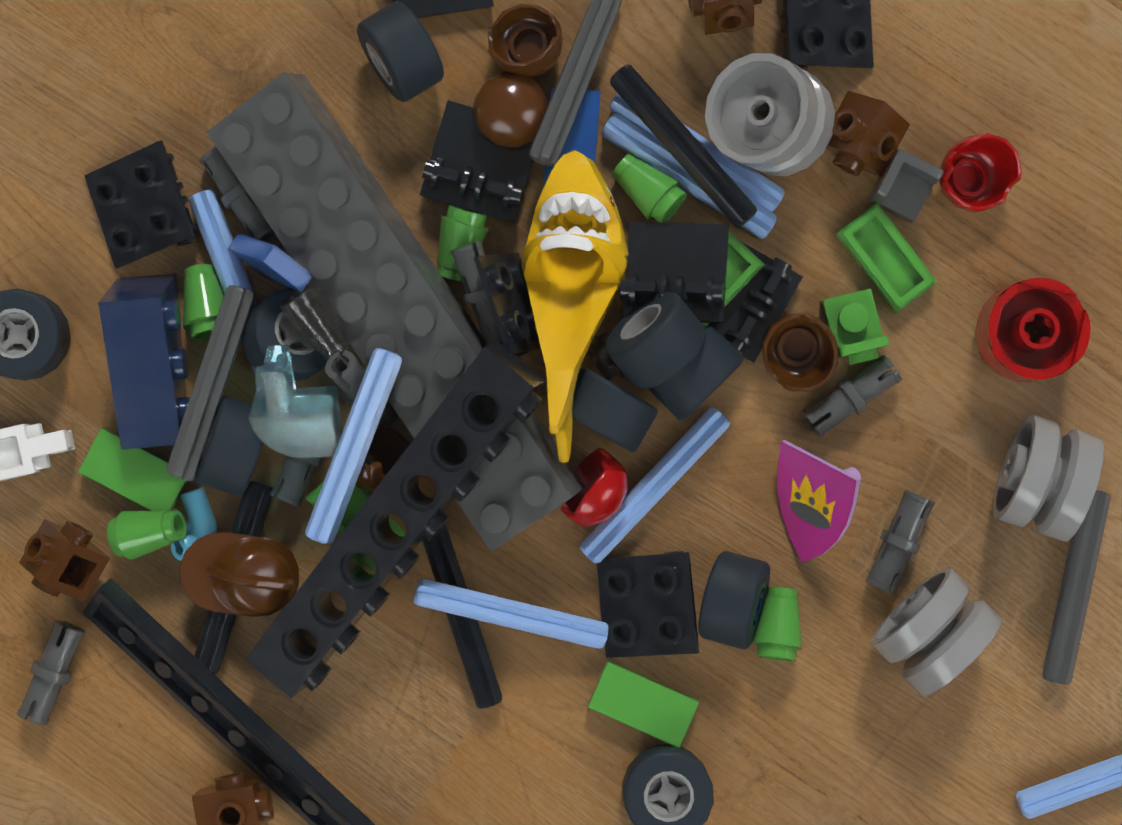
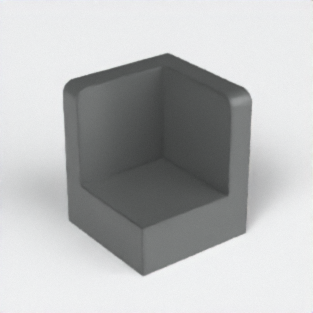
[868,148,944,223]

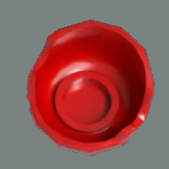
[939,133,1022,213]
[561,448,628,527]

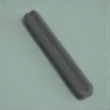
[529,0,623,167]
[166,285,255,481]
[1042,490,1111,685]

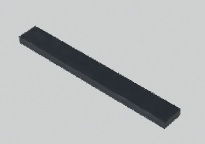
[83,578,375,825]

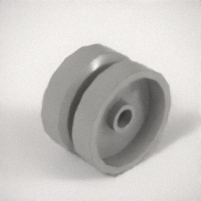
[705,53,835,176]
[993,415,1104,542]
[870,567,1002,697]

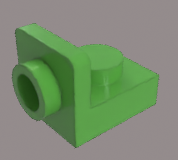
[820,288,890,365]

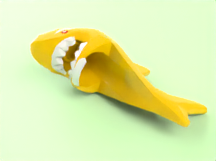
[521,150,629,463]

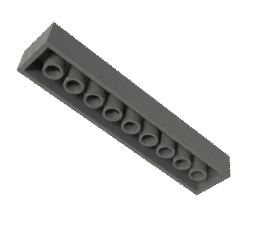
[206,72,585,552]

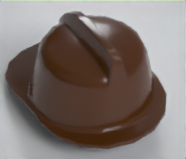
[180,532,299,617]

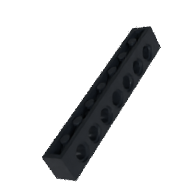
[245,342,546,698]

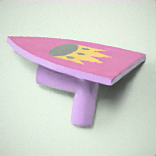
[777,440,861,563]

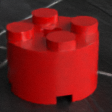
[976,278,1091,382]

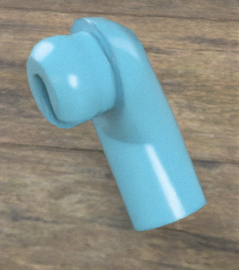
[171,487,218,561]

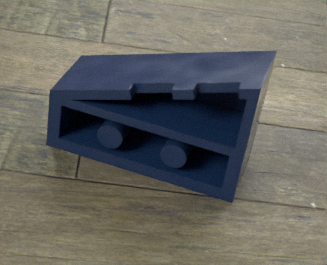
[98,274,190,450]

